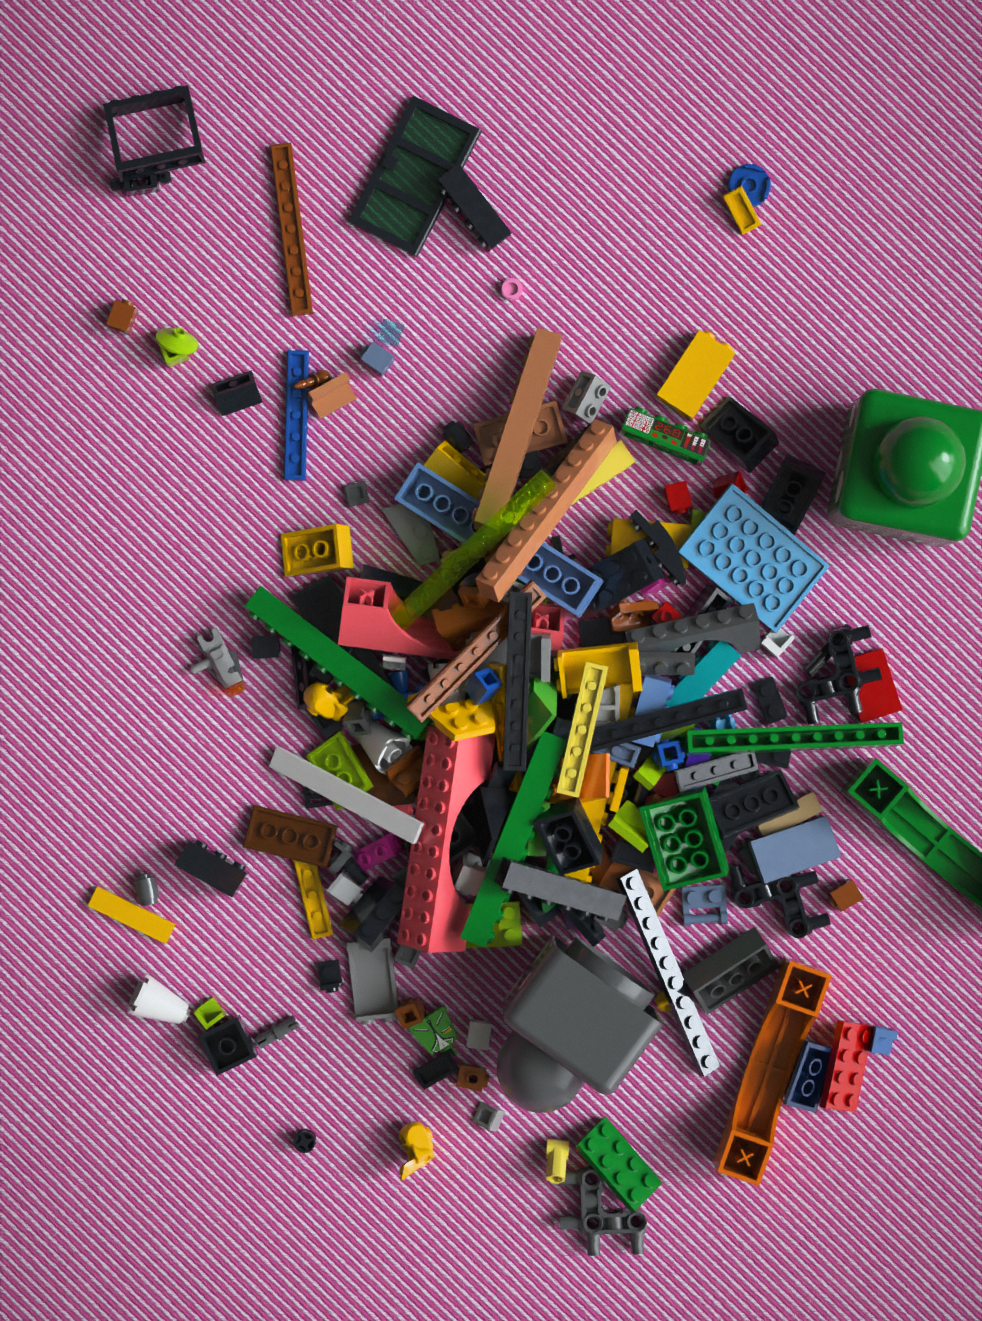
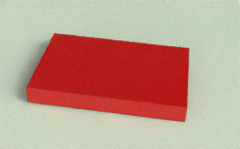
[845,648,903,723]

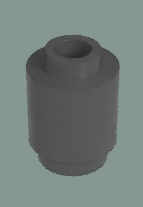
[134,873,159,906]

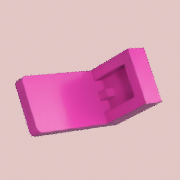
[354,833,407,871]

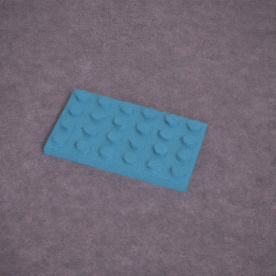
[678,483,830,633]

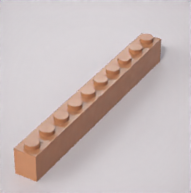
[471,328,562,535]
[475,419,617,603]

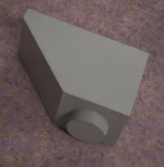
[327,871,363,905]

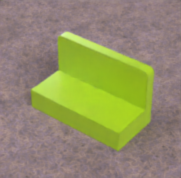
[608,800,649,853]

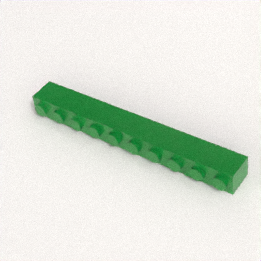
[245,586,433,741]
[682,722,904,755]
[460,731,568,948]

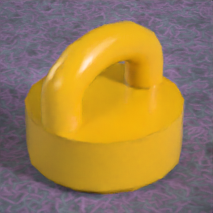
[655,990,672,1012]

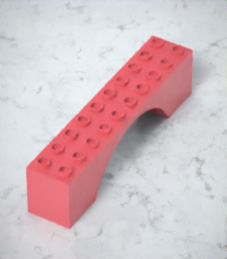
[338,577,565,660]
[397,726,496,953]

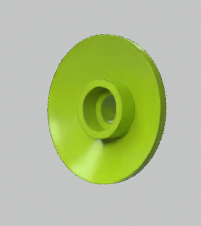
[155,328,199,355]

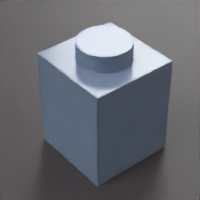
[360,342,395,377]

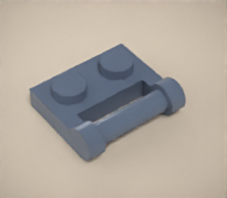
[681,884,728,927]

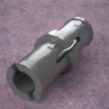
[255,1015,300,1049]

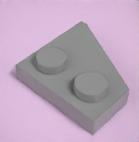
[574,683,620,727]

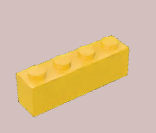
[423,441,487,499]

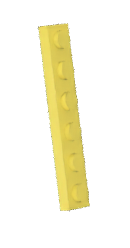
[556,662,608,797]

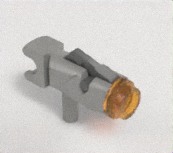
[190,628,246,697]

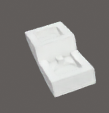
[383,655,407,671]

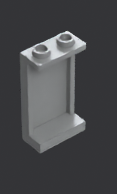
[466,632,551,682]
[346,936,399,1025]

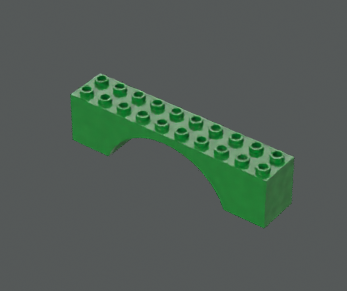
[840,757,982,912]

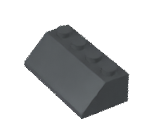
[682,927,780,1015]

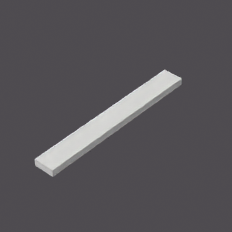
[269,747,424,844]

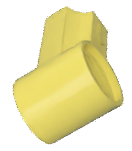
[546,1139,569,1184]

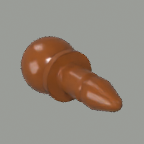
[294,370,332,389]

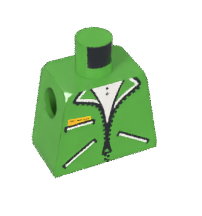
[408,1004,458,1057]

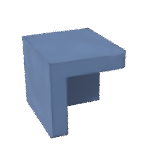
[869,1025,898,1055]

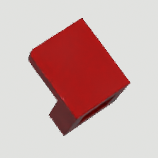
[712,471,748,500]

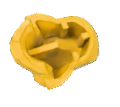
[304,682,355,721]
[399,1121,435,1181]

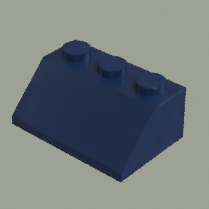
[783,1039,832,1113]

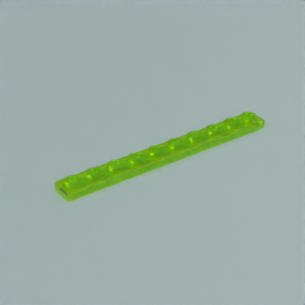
[390,470,558,631]

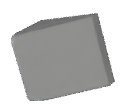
[472,1102,505,1131]

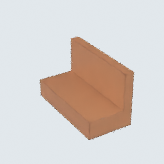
[306,372,357,419]

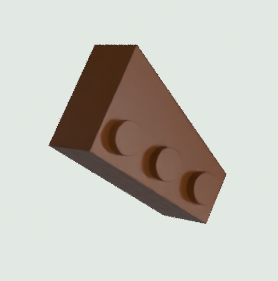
[432,599,507,651]

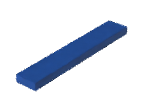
[284,350,309,481]

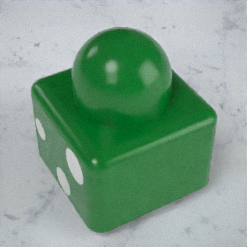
[827,388,982,547]

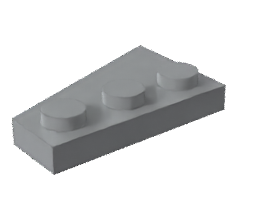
[381,504,440,566]

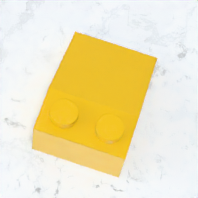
[281,524,354,577]

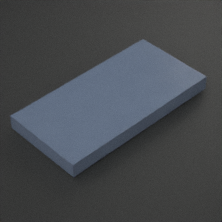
[748,816,841,884]

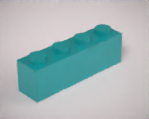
[665,640,741,707]

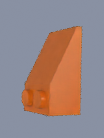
[547,753,610,804]

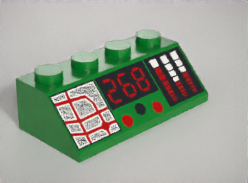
[620,407,711,467]

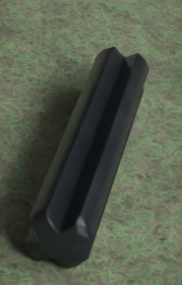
[803,624,853,677]

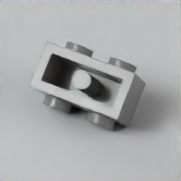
[561,370,611,424]

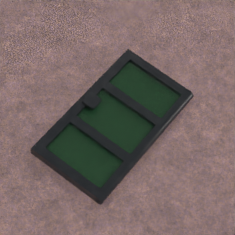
[348,95,482,257]

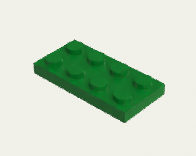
[575,1116,662,1213]

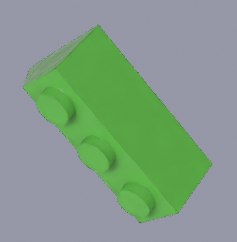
[526,676,557,753]

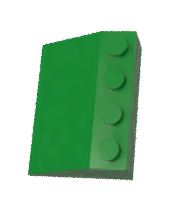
[639,786,729,891]

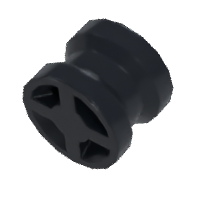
[294,1129,317,1153]

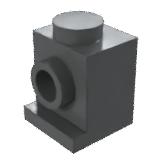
[343,700,373,736]

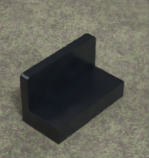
[211,370,262,416]

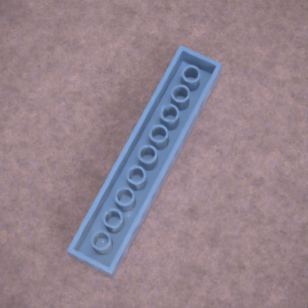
[394,462,604,618]

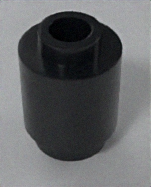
[442,421,473,453]

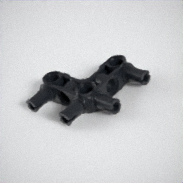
[796,625,882,725]
[729,865,831,938]

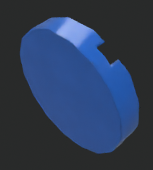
[728,164,771,207]

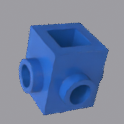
[652,739,685,772]

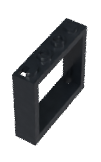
[103,85,206,182]

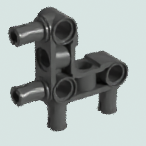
[558,1166,647,1256]

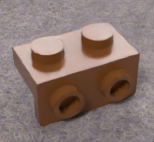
[608,599,659,633]

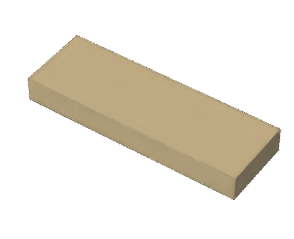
[757,791,823,837]

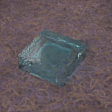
[377,319,404,347]

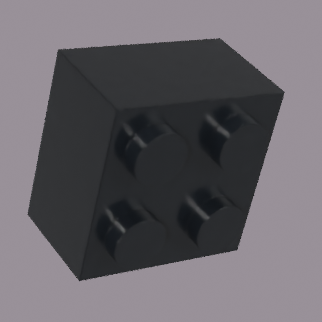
[198,1014,259,1076]

